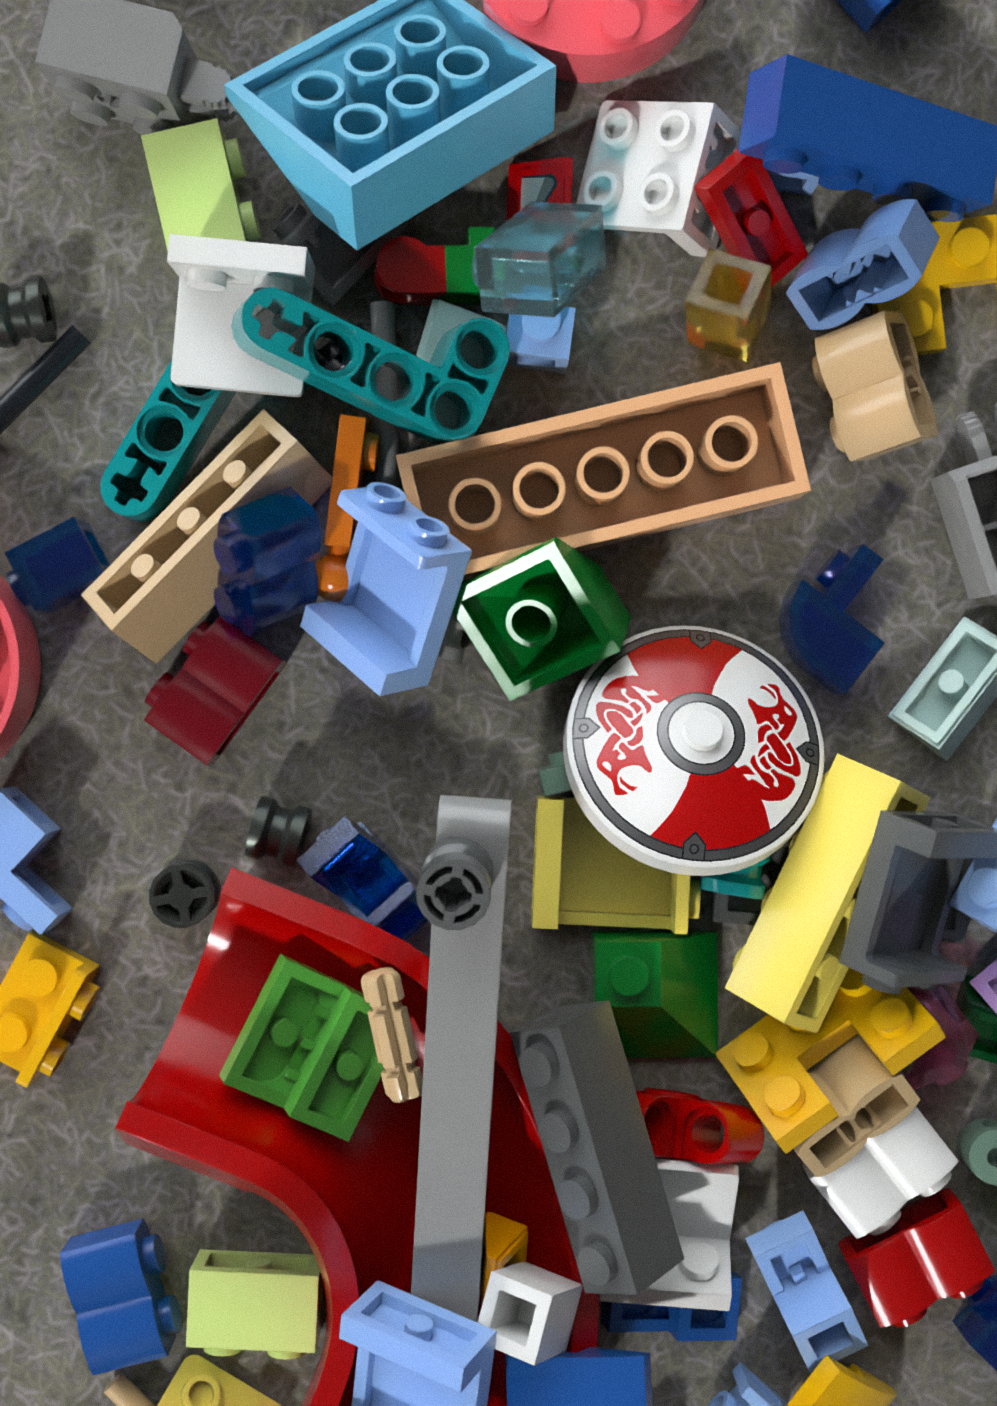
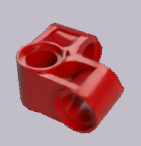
[636,1088,765,1164]

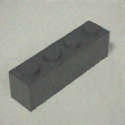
[510,1000,684,1295]

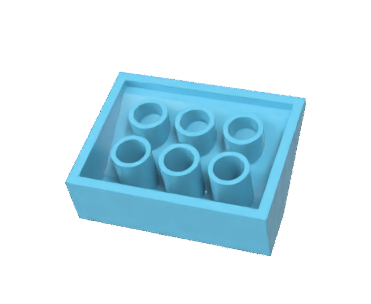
[224,0,556,250]

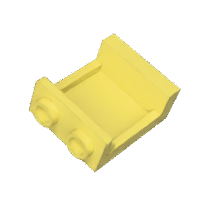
[531,795,701,935]

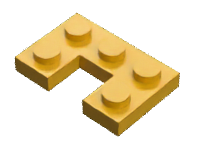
[872,214,997,355]
[715,968,946,1154]

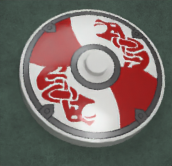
[563,626,824,876]

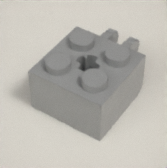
[35,0,239,135]
[930,403,997,600]

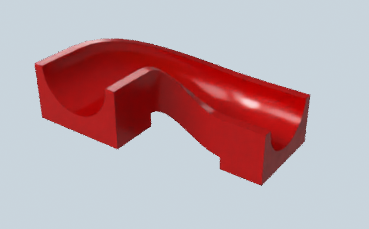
[115,867,599,1406]

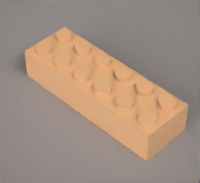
[395,362,811,580]

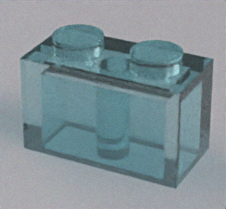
[472,202,607,317]

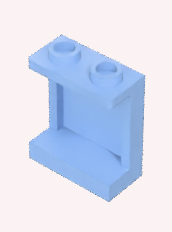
[300,482,472,696]
[339,1280,497,1406]

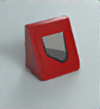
[506,157,573,233]

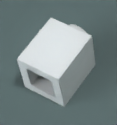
[478,1261,583,1366]

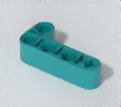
[231,287,510,444]
[100,346,320,522]

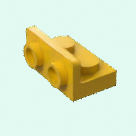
[0,930,101,1088]

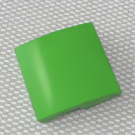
[219,953,384,1142]

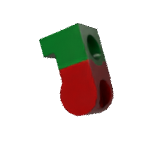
[374,227,497,306]

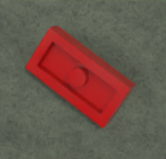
[694,148,808,295]

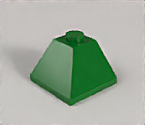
[452,537,631,701]
[591,930,718,1058]

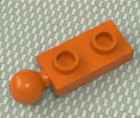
[311,414,381,602]

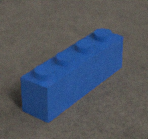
[738,54,997,222]

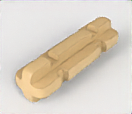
[361,967,423,1103]

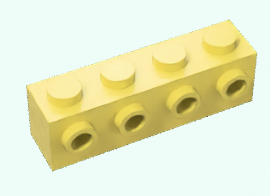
[725,753,931,1033]

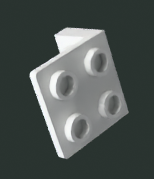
[573,100,741,258]
[167,234,315,397]
[599,1158,739,1311]

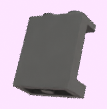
[839,810,997,994]

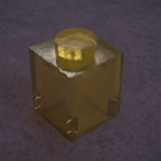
[685,248,771,362]

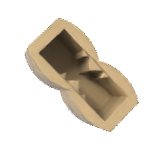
[812,310,938,462]
[794,1033,920,1178]

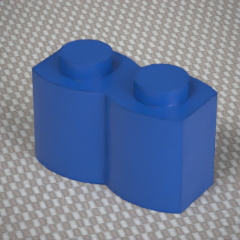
[60,1218,182,1376]

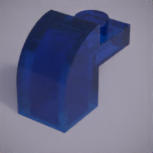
[779,544,885,694]
[297,815,429,941]

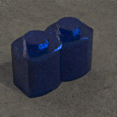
[213,486,321,637]

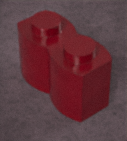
[144,616,287,766]

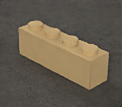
[81,409,332,664]

